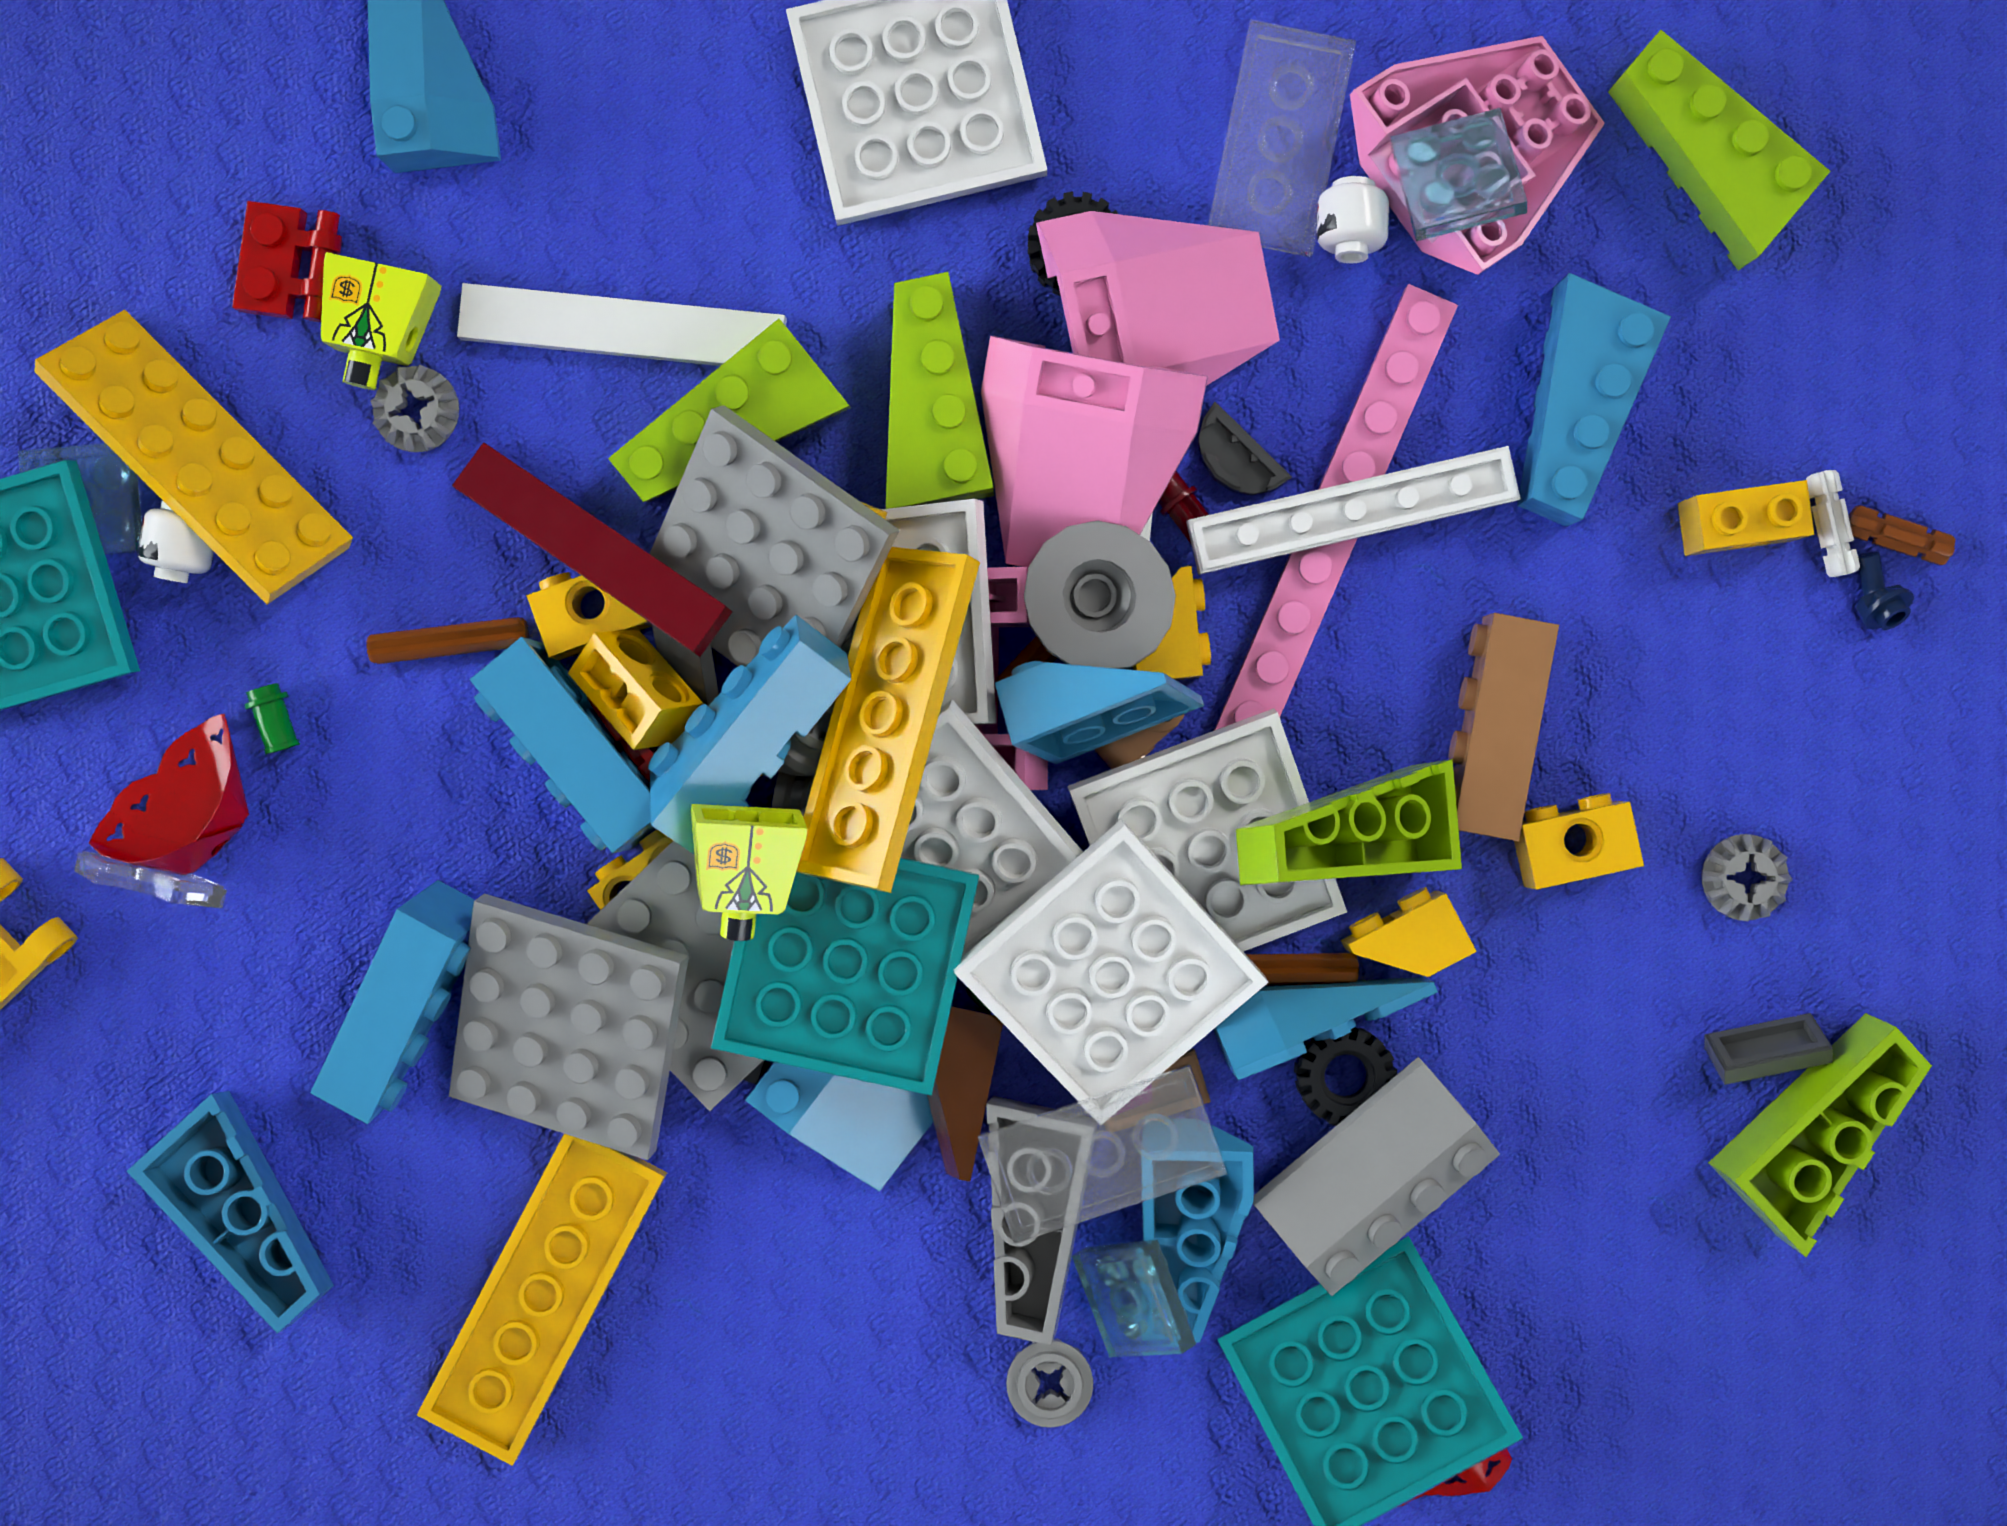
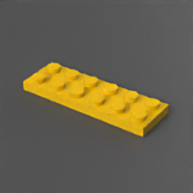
[34,310,353,605]
[796,547,980,893]
[417,1134,667,1466]

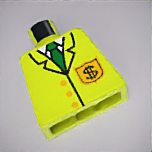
[321,252,442,390]
[691,804,807,941]

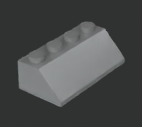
[1253,1057,1500,1296]

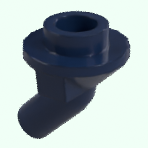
[1856,552,1914,630]

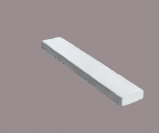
[457,283,787,366]
[1186,446,1521,575]

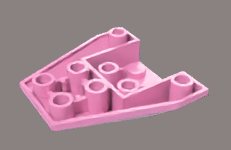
[1350,36,1605,275]
[1036,211,1280,386]
[981,336,1208,567]

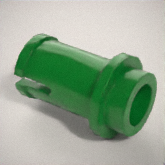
[244,683,300,755]

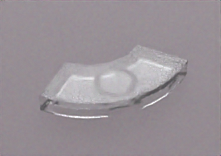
[74,851,227,908]

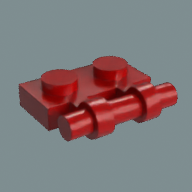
[232,201,342,322]

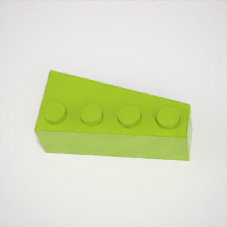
[1608,29,1831,271]
[885,272,994,509]
[608,318,851,502]
[1236,759,1462,885]
[1708,1013,1932,1257]

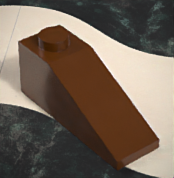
[927,1006,1003,1182]

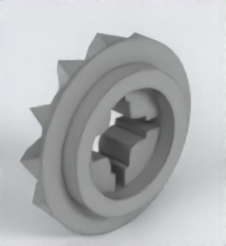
[370,365,459,452]
[1702,834,1793,921]
[1006,1338,1093,1427]

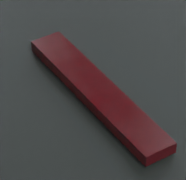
[452,442,733,657]

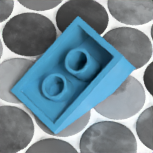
[995,661,1204,764]
[745,1062,933,1192]

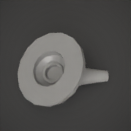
[1024,521,1176,670]

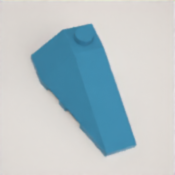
[368,0,501,173]
[1213,977,1438,1080]
[1141,1117,1254,1342]

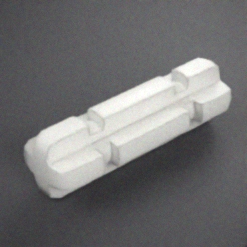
[1806,470,1860,577]

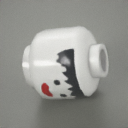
[1317,176,1389,263]
[137,501,214,583]

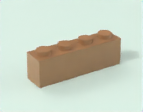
[1448,613,1559,841]

